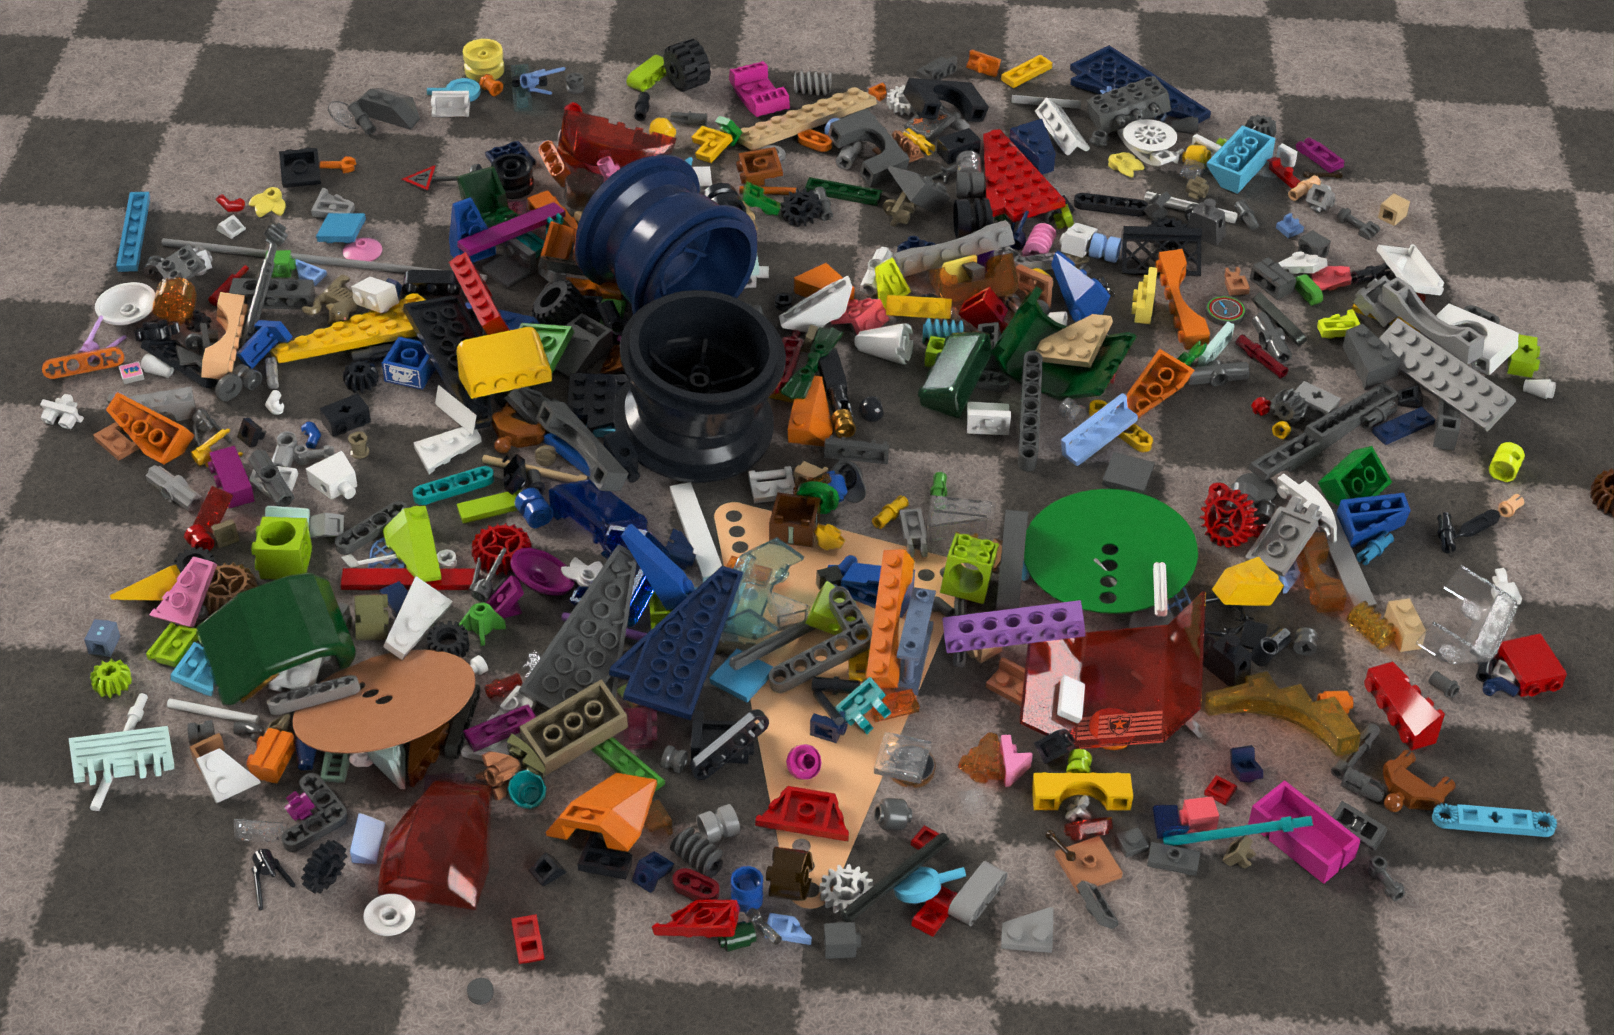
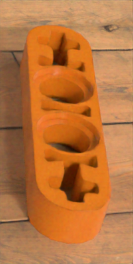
[42,347,124,379]

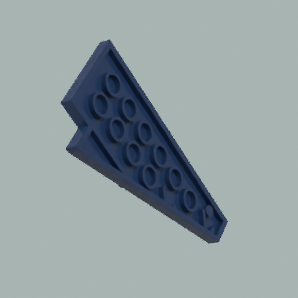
[1070,45,1211,124]

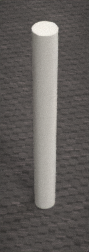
[167,699,259,723]

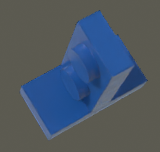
[237,320,293,369]

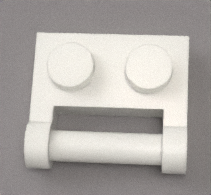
[748,466,797,503]

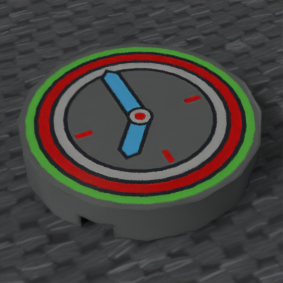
[1205,296,1246,326]

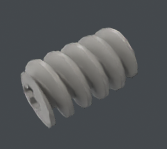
[794,71,832,96]

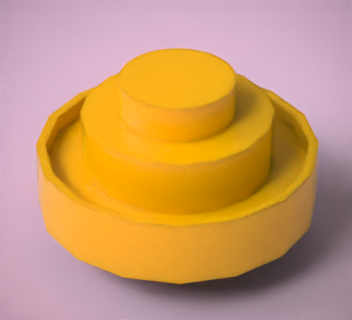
[814,524,845,551]

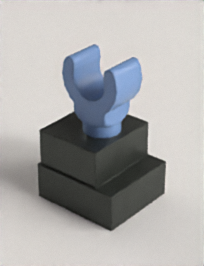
[816,565,843,590]

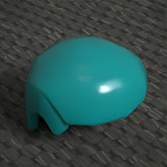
[508,770,547,809]

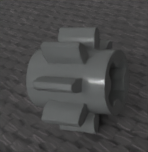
[264,222,288,246]

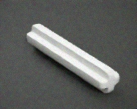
[1153,562,1168,617]

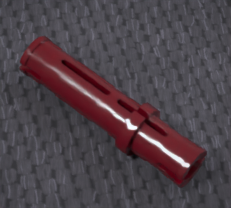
[1235,334,1289,379]

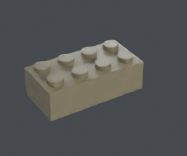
[519,679,628,775]

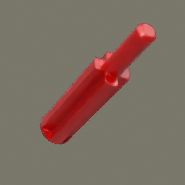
[208,265,249,306]

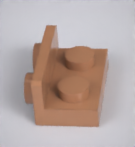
[986,657,1041,709]

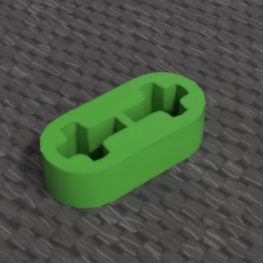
[1295,274,1323,306]

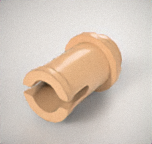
[1498,494,1524,517]

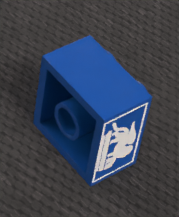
[382,337,436,390]

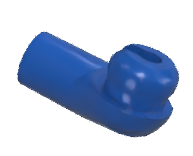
[301,422,321,449]
[828,555,858,576]

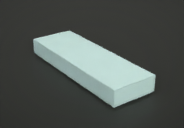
[1197,322,1234,367]

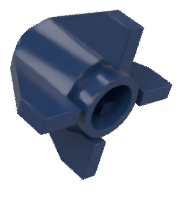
[664,528,697,570]

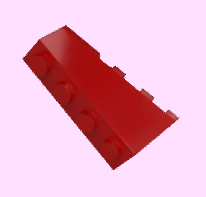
[1364,661,1445,751]

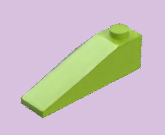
[383,506,441,582]

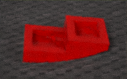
[911,885,957,937]
[511,914,545,964]

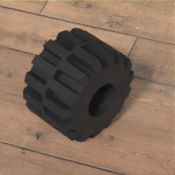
[663,38,711,92]

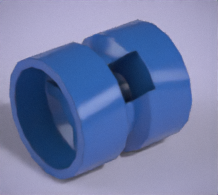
[515,488,554,529]
[731,866,763,913]

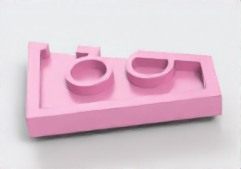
[149,556,217,628]

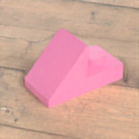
[1000,735,1033,787]

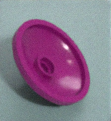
[511,548,574,596]

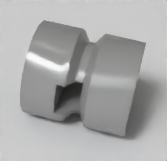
[696,804,740,845]

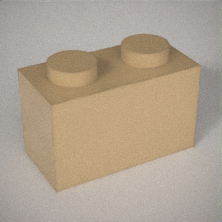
[1384,598,1427,652]

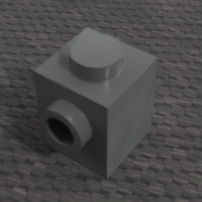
[824,921,861,959]

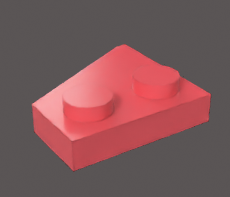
[1310,266,1352,291]

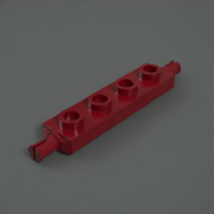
[772,330,804,394]

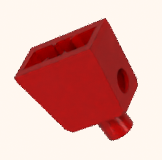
[958,287,1008,334]

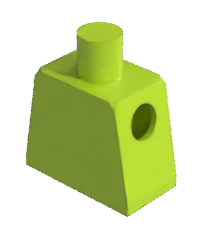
[805,581,856,635]

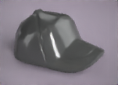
[830,459,867,503]

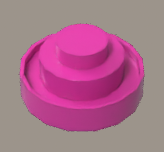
[786,744,822,780]

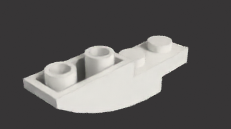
[1277,474,1337,543]

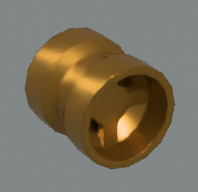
[831,409,856,438]

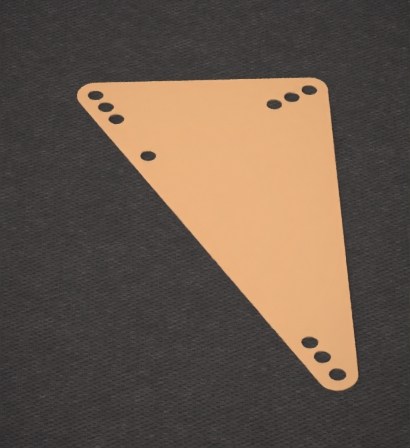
[714,502,966,909]

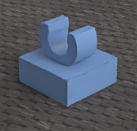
[1276,213,1304,238]

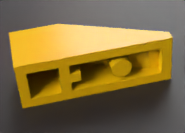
[109,564,181,600]

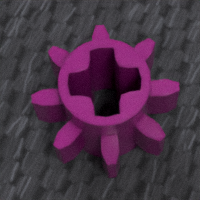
[284,791,315,821]

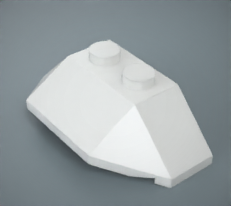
[779,276,852,332]

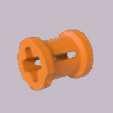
[479,74,503,96]

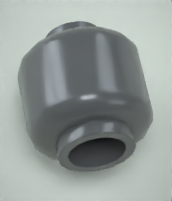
[874,798,912,830]

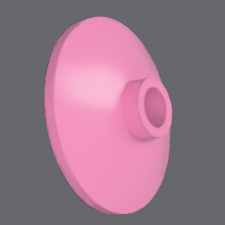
[343,238,382,262]

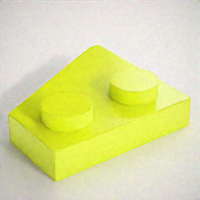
[875,257,911,309]

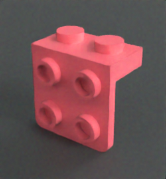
[830,298,890,335]

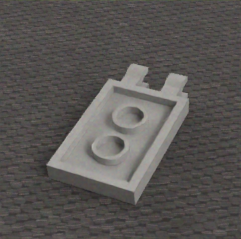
[1245,496,1323,577]

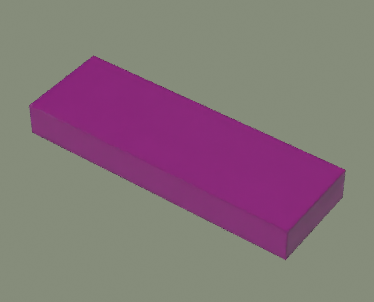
[463,704,536,752]

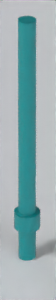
[1163,816,1313,846]

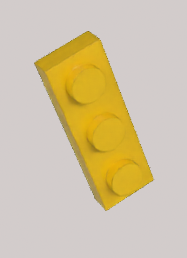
[1001,55,1053,88]

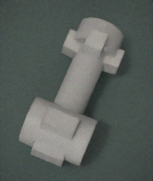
[293,445,335,465]

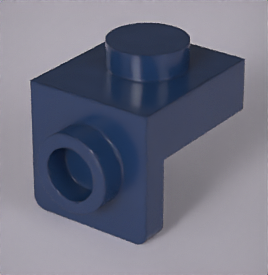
[1230,745,1263,783]

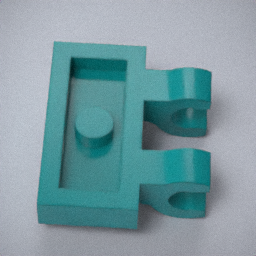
[835,677,892,734]

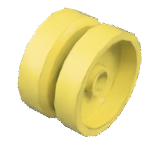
[463,39,504,82]

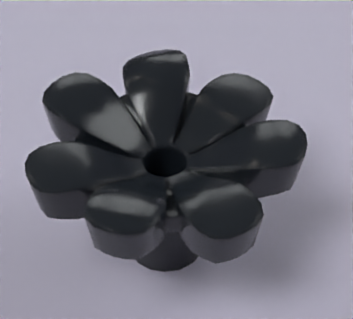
[185,310,212,332]

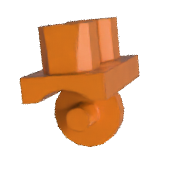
[966,50,1001,77]

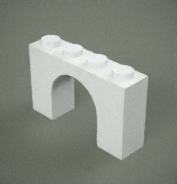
[1420,304,1518,375]

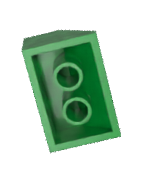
[1318,446,1392,506]

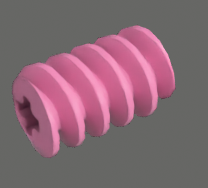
[1022,223,1057,257]

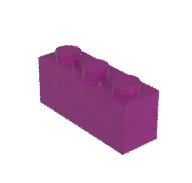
[208,445,255,509]

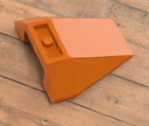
[546,773,657,852]

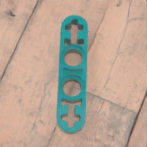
[413,466,494,505]

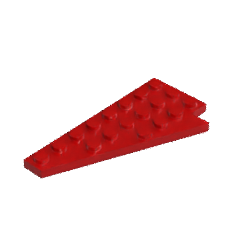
[983,129,1066,223]

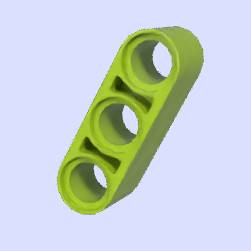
[626,55,667,92]

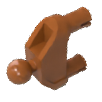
[492,402,547,454]
[1383,750,1456,812]

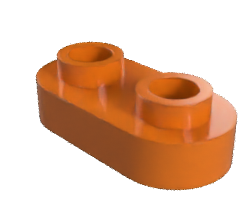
[798,129,832,152]

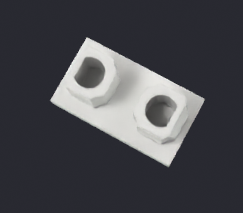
[40,394,84,430]

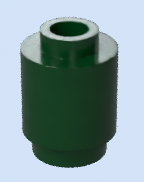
[717,921,756,952]

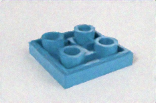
[316,213,366,244]
[709,649,773,703]

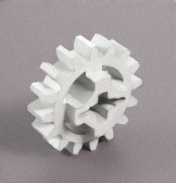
[886,85,917,115]
[819,864,873,913]

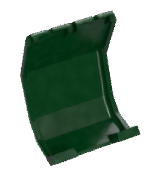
[991,286,1137,401]
[196,573,356,705]

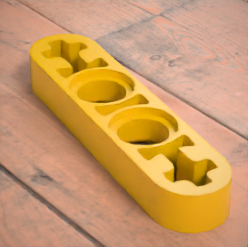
[1088,399,1153,452]

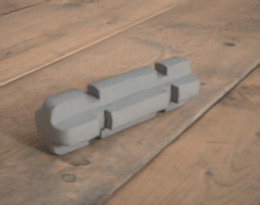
[265,357,279,390]

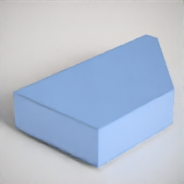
[295,259,327,286]
[1277,560,1301,594]
[765,913,812,945]

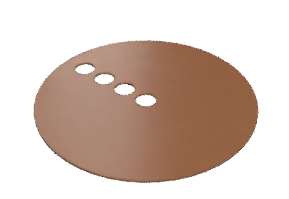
[293,650,476,754]

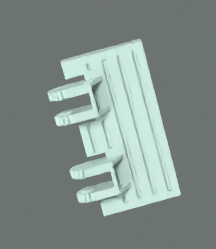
[69,726,174,785]

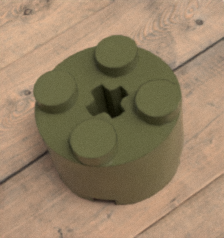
[355,594,389,641]

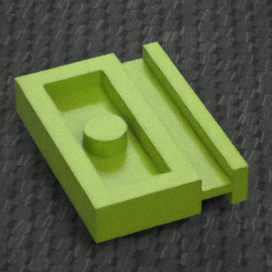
[146,622,198,668]

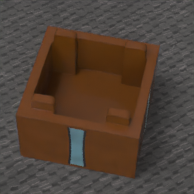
[769,492,821,547]

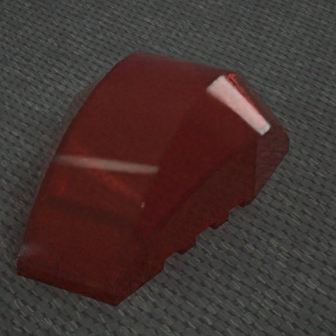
[557,109,676,176]
[378,778,492,910]

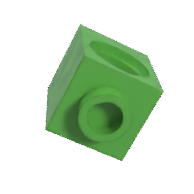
[265,250,296,278]

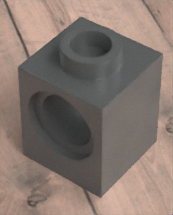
[1298,230,1331,258]

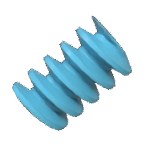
[922,318,964,343]

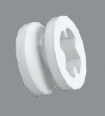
[437,549,457,568]

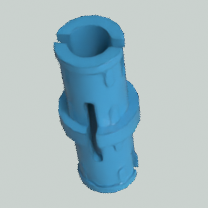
[1356,531,1394,565]

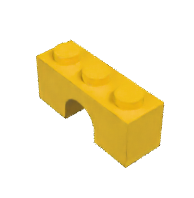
[886,295,952,319]

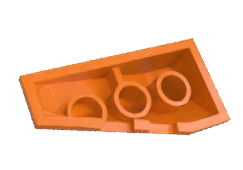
[1116,348,1195,418]
[788,376,833,447]
[106,392,195,465]

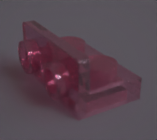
[624,707,657,750]

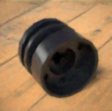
[953,198,993,239]

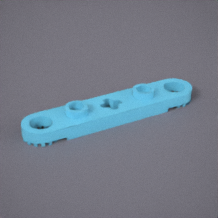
[1432,803,1557,837]

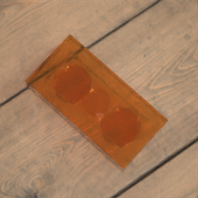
[870,689,920,722]

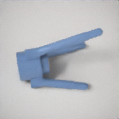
[520,67,565,95]

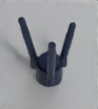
[1010,211,1029,250]

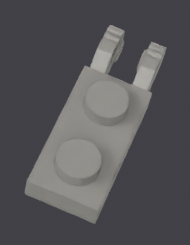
[899,509,928,558]

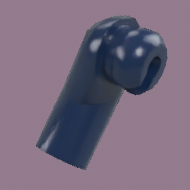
[1482,677,1519,697]

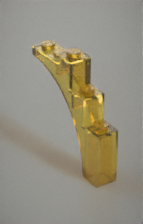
[1205,671,1360,757]

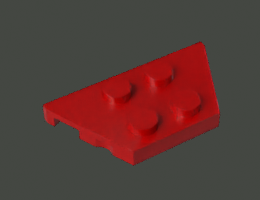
[755,786,849,842]
[652,900,740,938]

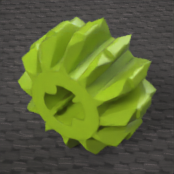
[90,658,132,699]

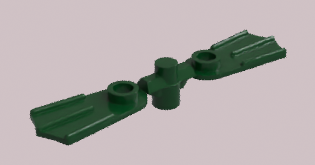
[781,327,843,399]

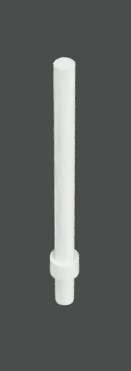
[90,693,148,811]

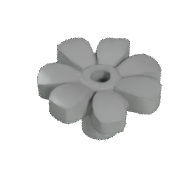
[1065,795,1091,822]

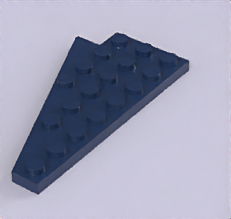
[609,566,744,720]

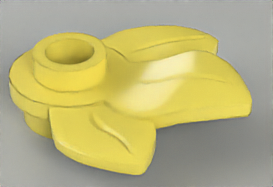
[1108,152,1144,177]
[249,187,286,217]

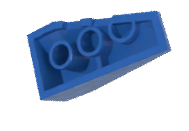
[1051,251,1111,322]
[621,524,695,611]

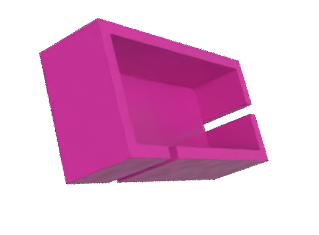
[1248,780,1361,884]

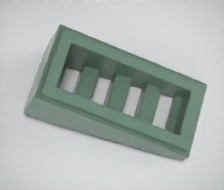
[320,752,350,783]

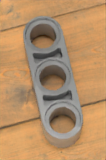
[948,861,1008,926]

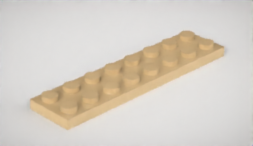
[737,87,877,151]

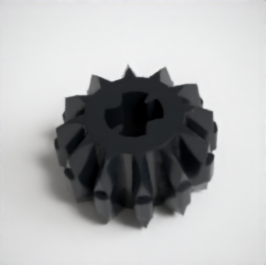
[343,360,379,393]

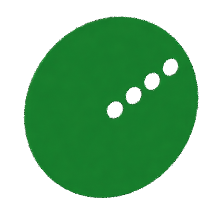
[1024,489,1198,614]

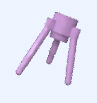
[78,315,127,362]

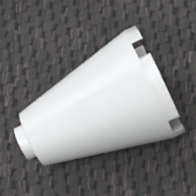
[855,323,913,365]

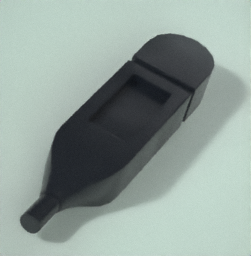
[1454,509,1500,539]

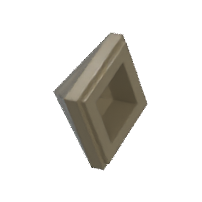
[263,713,291,736]

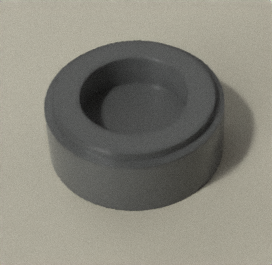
[467,978,494,1005]

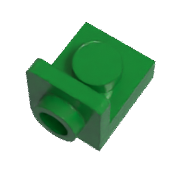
[715,116,743,147]

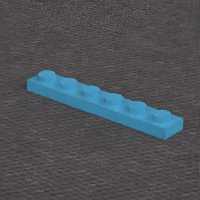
[116,192,150,272]

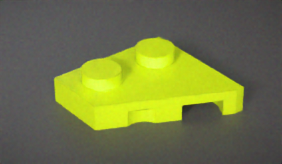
[1317,309,1360,339]

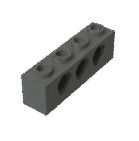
[229,278,315,309]

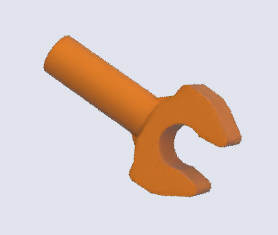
[320,156,356,173]

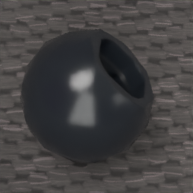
[859,396,884,422]

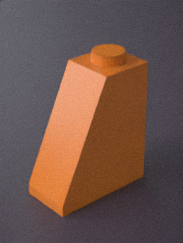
[794,263,855,302]

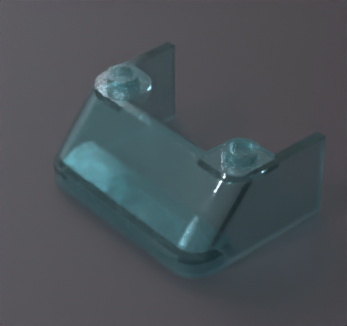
[723,537,804,640]

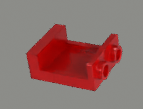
[1495,633,1567,697]

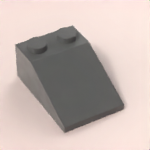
[888,166,951,214]

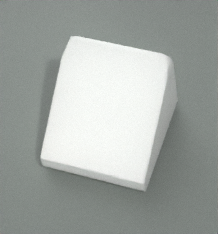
[216,214,246,239]

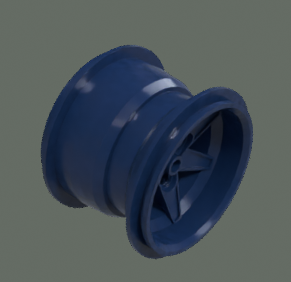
[575,154,757,315]

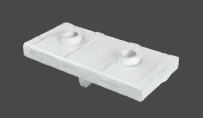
[1376,244,1444,295]

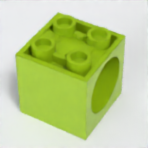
[251,517,312,579]
[940,533,999,604]

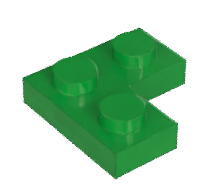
[742,181,781,216]

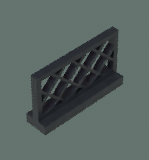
[1121,226,1202,276]

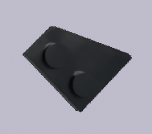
[578,831,633,880]

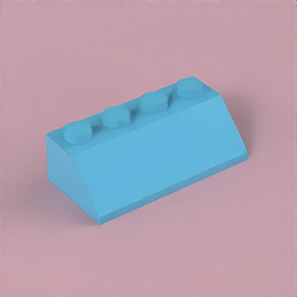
[1207,125,1276,194]

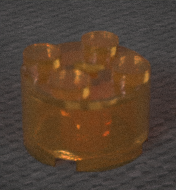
[153,277,197,325]

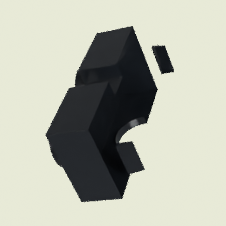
[502,454,527,495]

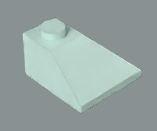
[367,744,406,789]

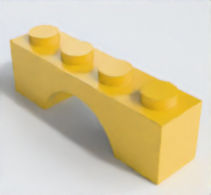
[1032,772,1133,810]

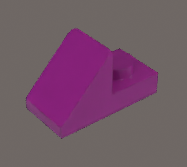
[485,575,524,618]

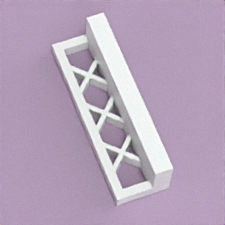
[1035,98,1090,155]

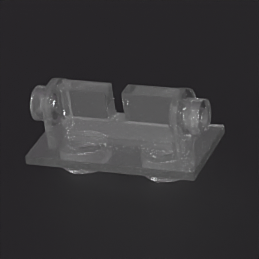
[234,818,288,845]

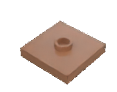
[1055,836,1123,893]

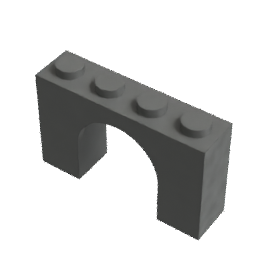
[828,108,910,187]

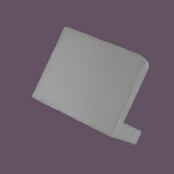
[310,513,344,538]

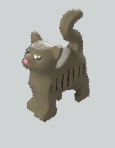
[302,274,359,325]

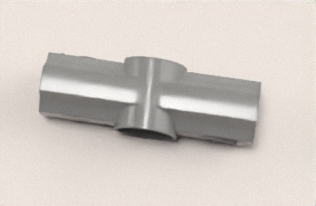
[146,465,203,512]

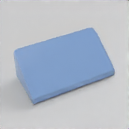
[350,813,385,864]

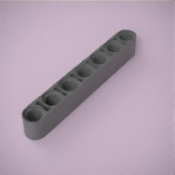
[1017,351,1042,472]

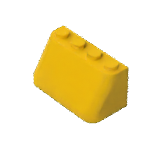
[457,327,552,399]

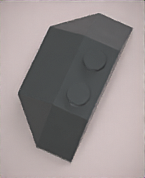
[347,88,420,130]

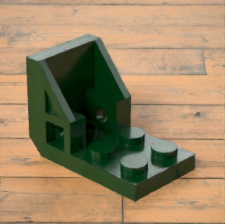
[456,166,520,228]

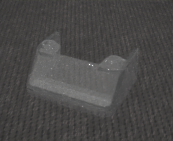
[1416,565,1518,664]

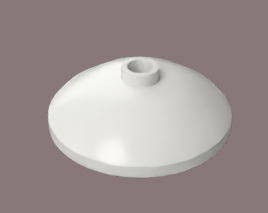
[95,282,157,326]

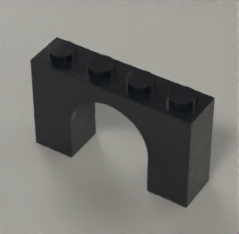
[903,78,989,122]

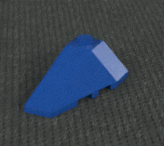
[449,197,496,262]

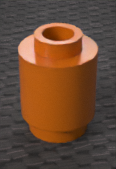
[1317,691,1353,714]

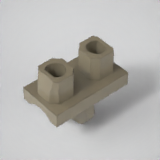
[882,191,916,227]

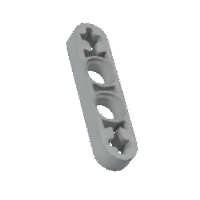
[267,675,360,715]

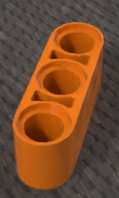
[538,140,573,187]

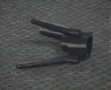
[251,849,295,910]

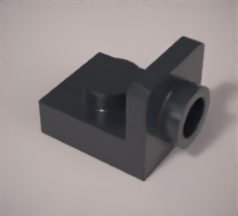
[1034,728,1076,764]

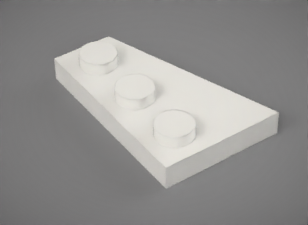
[414,427,482,474]

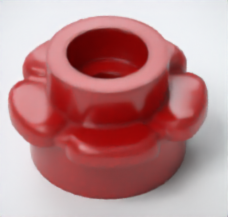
[1251,397,1271,416]

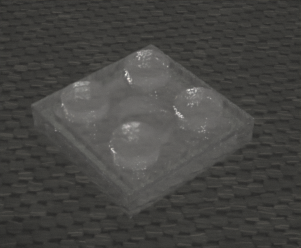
[874,732,932,784]

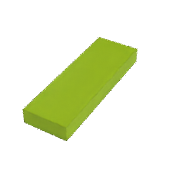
[457,490,521,523]

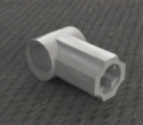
[272,431,298,468]

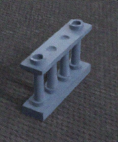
[895,587,936,696]

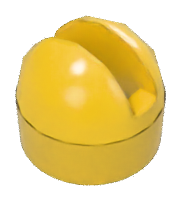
[1272,421,1291,439]

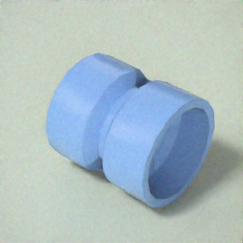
[1089,233,1122,263]

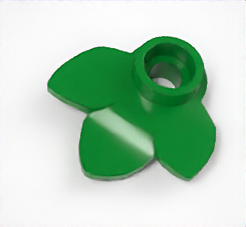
[1177,340,1207,367]

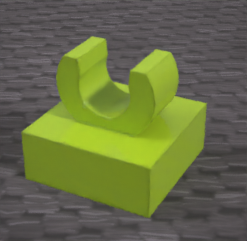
[1053,204,1075,229]

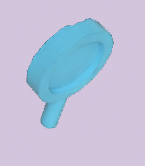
[427,78,481,102]
[893,867,966,904]

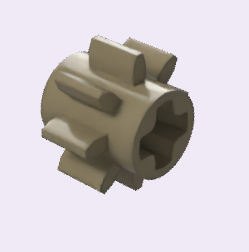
[1186,176,1209,200]

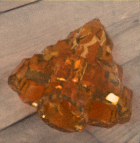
[958,732,1006,784]

